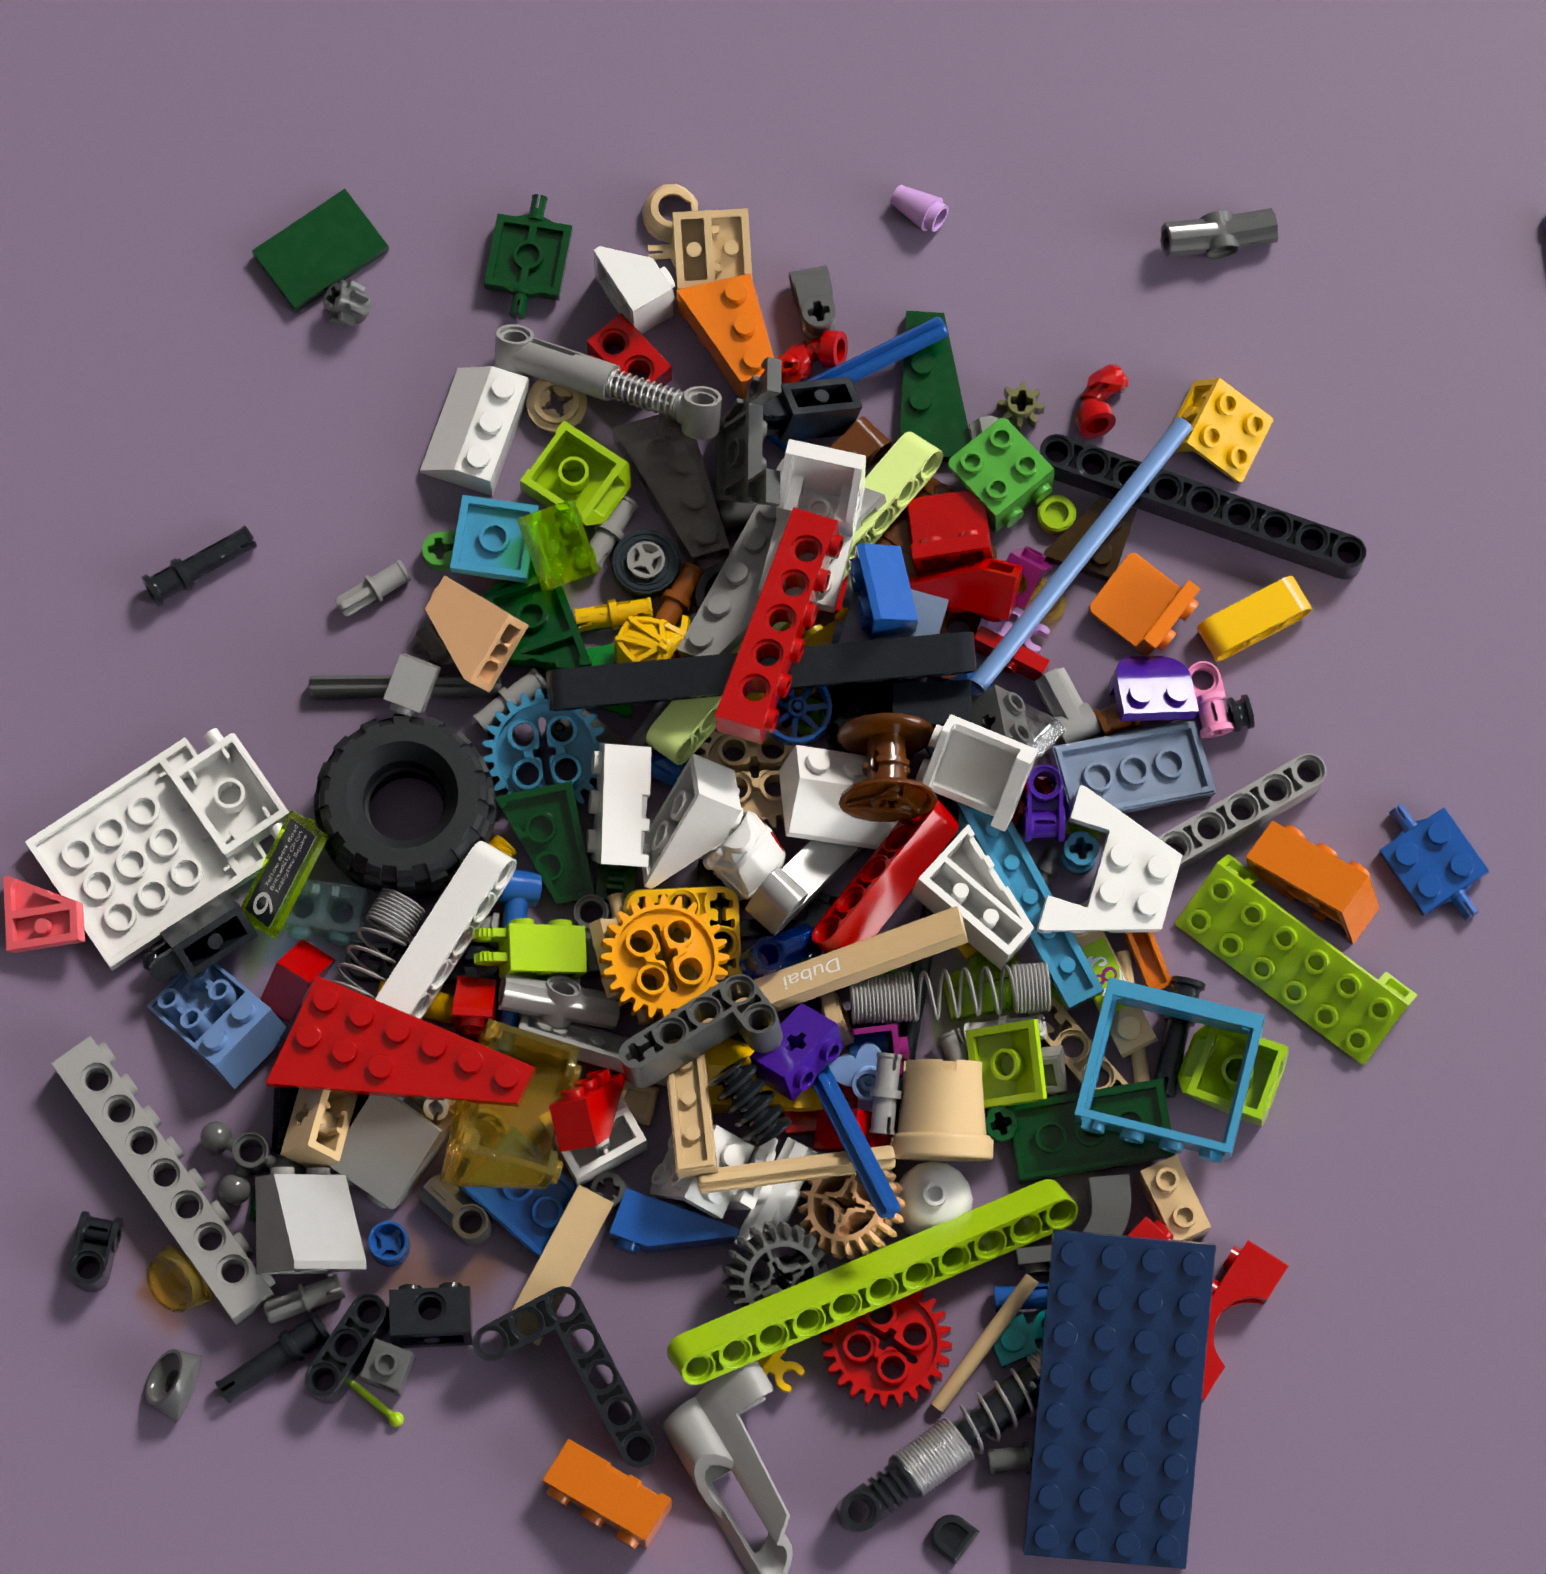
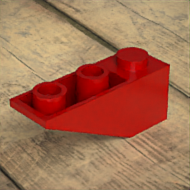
[908,557,1024,622]
[549,1068,625,1152]

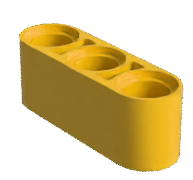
[1196,576,1313,662]

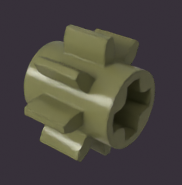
[996,382,1045,432]

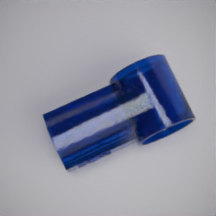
[739,923,822,980]

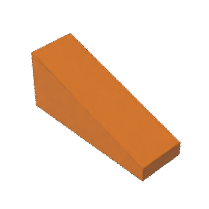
[1121,932,1172,990]

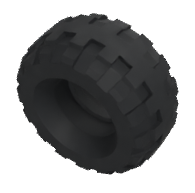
[314,714,496,898]

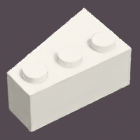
[585,743,652,867]
[911,824,1034,970]

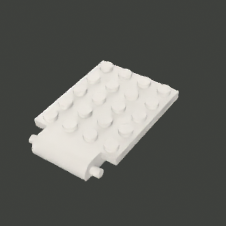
[25,728,291,971]

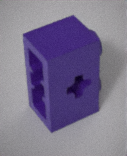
[750,1003,844,1101]

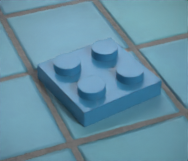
[450,495,539,583]

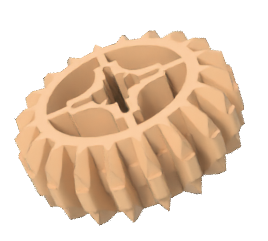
[797,1169,906,1261]

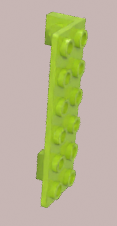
[1175,854,1417,1065]

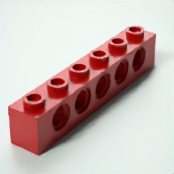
[715,507,844,744]

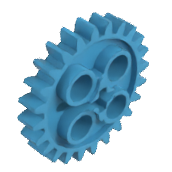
[482,689,606,804]

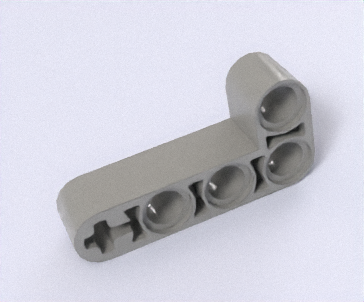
[745,840,863,936]

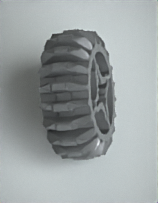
[721,1221,830,1310]

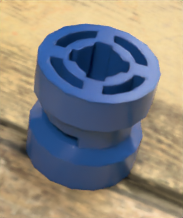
[368,1221,411,1267]

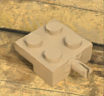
[647,208,753,289]

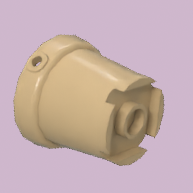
[890,1059,994,1162]

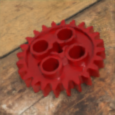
[822,1289,952,1410]

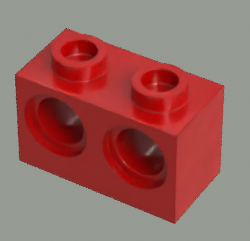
[587,313,672,408]

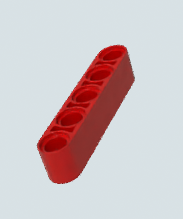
[812,800,959,954]

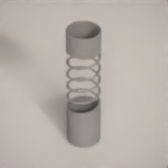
[331,887,426,1000]
[849,961,1051,1026]

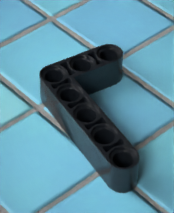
[473,1286,657,1468]

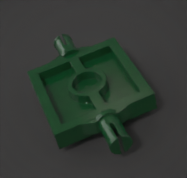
[484,194,573,319]

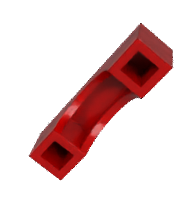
[1201,1240,1289,1404]

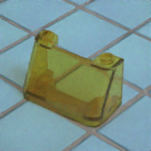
[441,1019,581,1190]

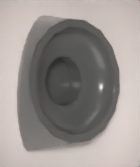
[145,1349,202,1423]

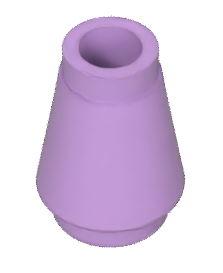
[890,184,949,232]

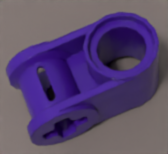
[1023,765,1065,842]

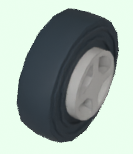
[611,529,681,598]

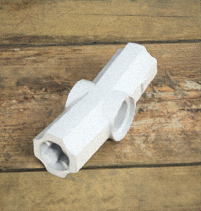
[734,1137,819,1248]

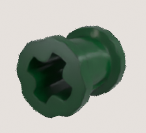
[985,1106,1018,1143]

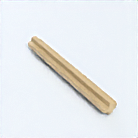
[697,1145,896,1194]

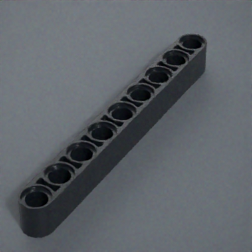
[1039,434,1367,579]

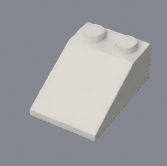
[642,754,743,889]

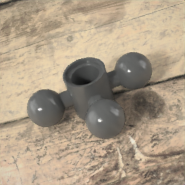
[200,1121,304,1205]

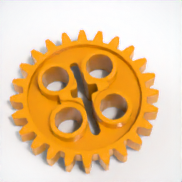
[599,894,729,1022]

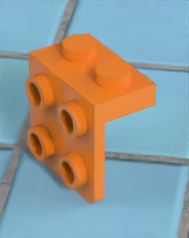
[1088,553,1201,656]

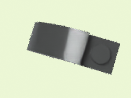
[1014,1174,1131,1276]

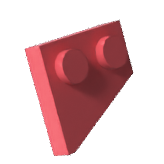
[3,876,85,953]

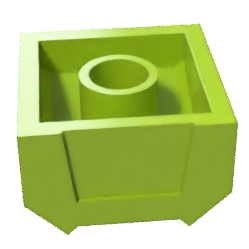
[520,420,631,526]
[1177,1025,1289,1127]

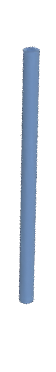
[970,417,1193,693]

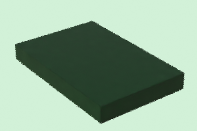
[252,189,389,313]

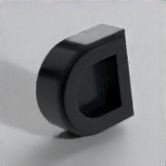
[931,1514,980,1565]

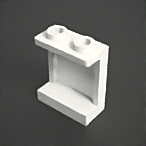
[916,715,1038,832]

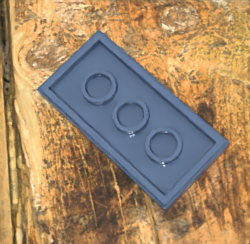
[1048,720,1216,824]

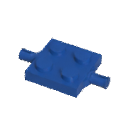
[1379,803,1489,921]

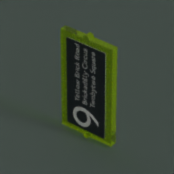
[241,809,329,939]

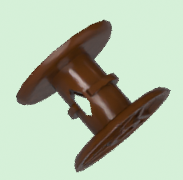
[837,713,938,822]

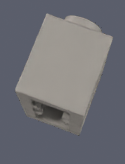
[383,653,442,717]

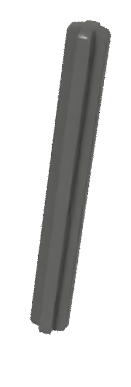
[309,674,502,698]

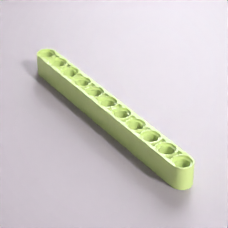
[646,432,943,765]

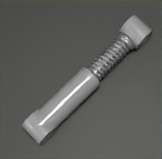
[494,324,722,439]

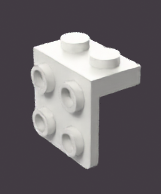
[650,1125,755,1219]

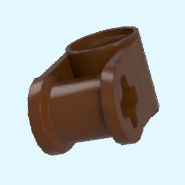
[828,416,892,471]

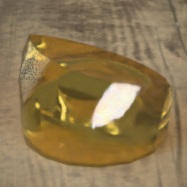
[147,1244,213,1312]

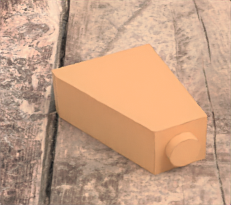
[425,575,529,693]

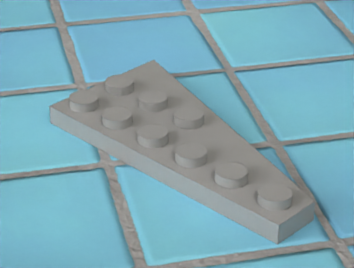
[677,458,887,658]

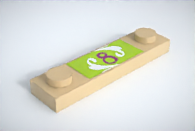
[1073,900,1158,1058]

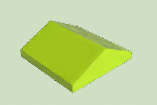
[965,1019,1047,1109]

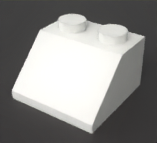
[593,246,676,334]

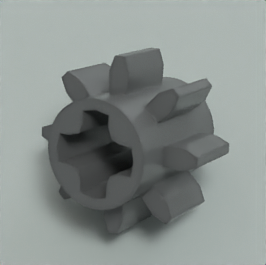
[323,279,371,328]

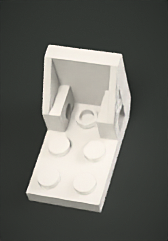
[758,439,866,613]

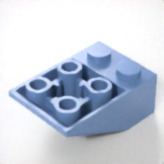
[146,963,286,1089]

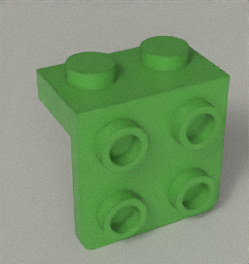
[948,418,1054,533]

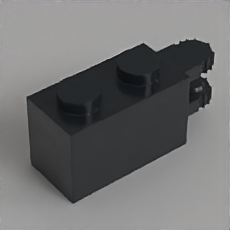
[763,377,862,442]
[862,680,972,729]
[142,891,258,982]

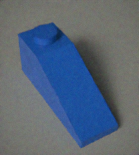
[609,1188,739,1255]

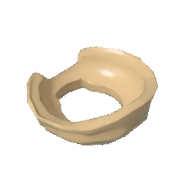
[642,184,698,243]

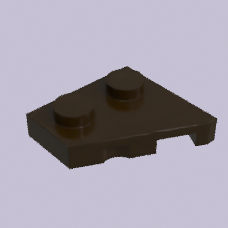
[1044,497,1137,581]

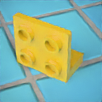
[1173,378,1273,482]

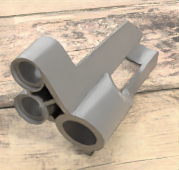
[662,1361,793,1574]

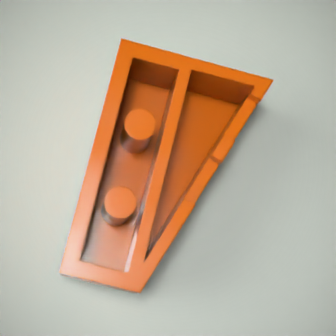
[676,273,774,399]
[1246,820,1380,945]
[542,1438,672,1550]

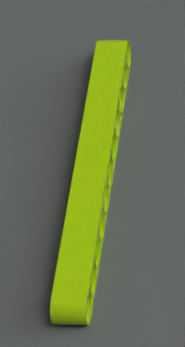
[667,1179,1078,1385]

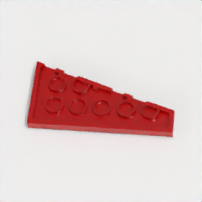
[265,976,536,1107]

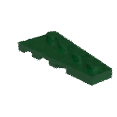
[899,311,971,462]

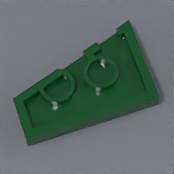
[495,781,595,904]

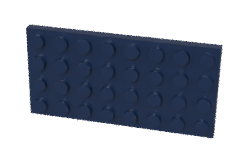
[1023,1229,1216,1569]

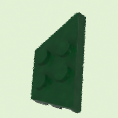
[483,541,592,670]

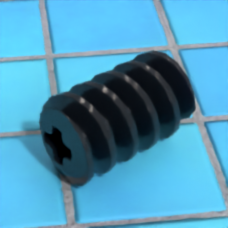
[708,1057,792,1147]

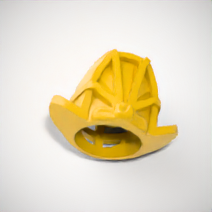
[614,615,691,664]

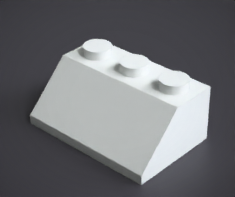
[420,366,530,496]
[779,745,899,849]

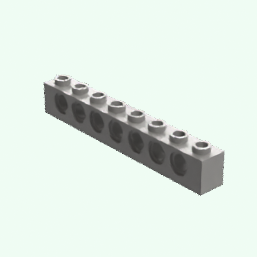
[51,1035,276,1325]

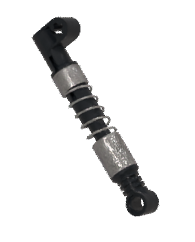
[837,1346,1042,1532]

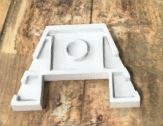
[1036,785,1183,933]

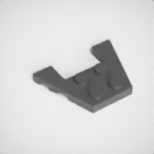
[715,357,782,506]

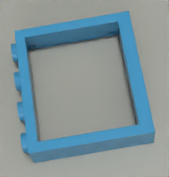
[1074,977,1265,1163]

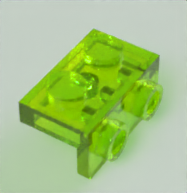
[517,499,599,592]

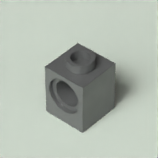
[360,1338,416,1397]

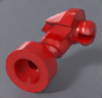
[776,330,848,383]
[1075,364,1129,439]

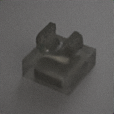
[412,624,455,667]

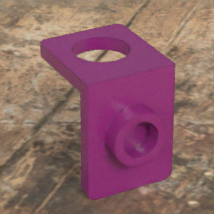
[1006,546,1053,608]
[851,1023,910,1078]

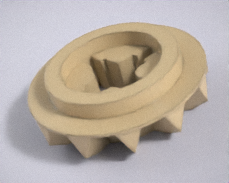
[526,379,587,435]

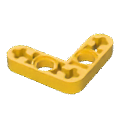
[623,886,742,980]

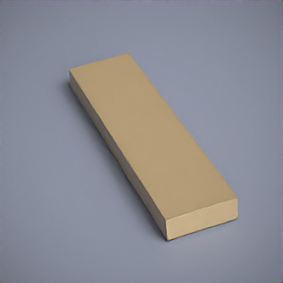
[511,1184,614,1346]

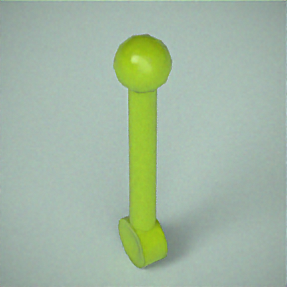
[350,1380,404,1427]

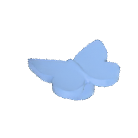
[828,1042,903,1112]

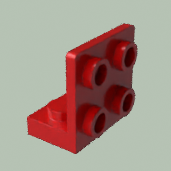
[908,490,993,573]

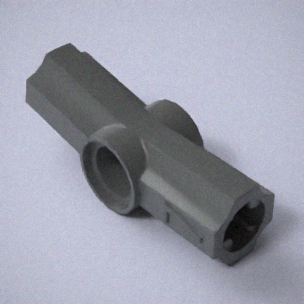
[1160,208,1279,259]

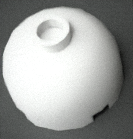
[897,1161,973,1236]

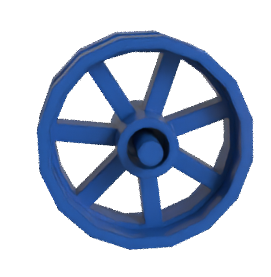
[764,687,832,746]

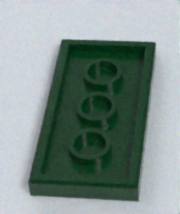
[1006,1078,1176,1184]

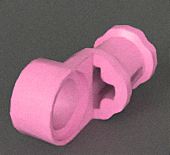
[1188,661,1234,738]

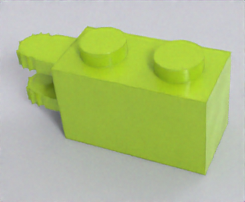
[473,918,587,981]

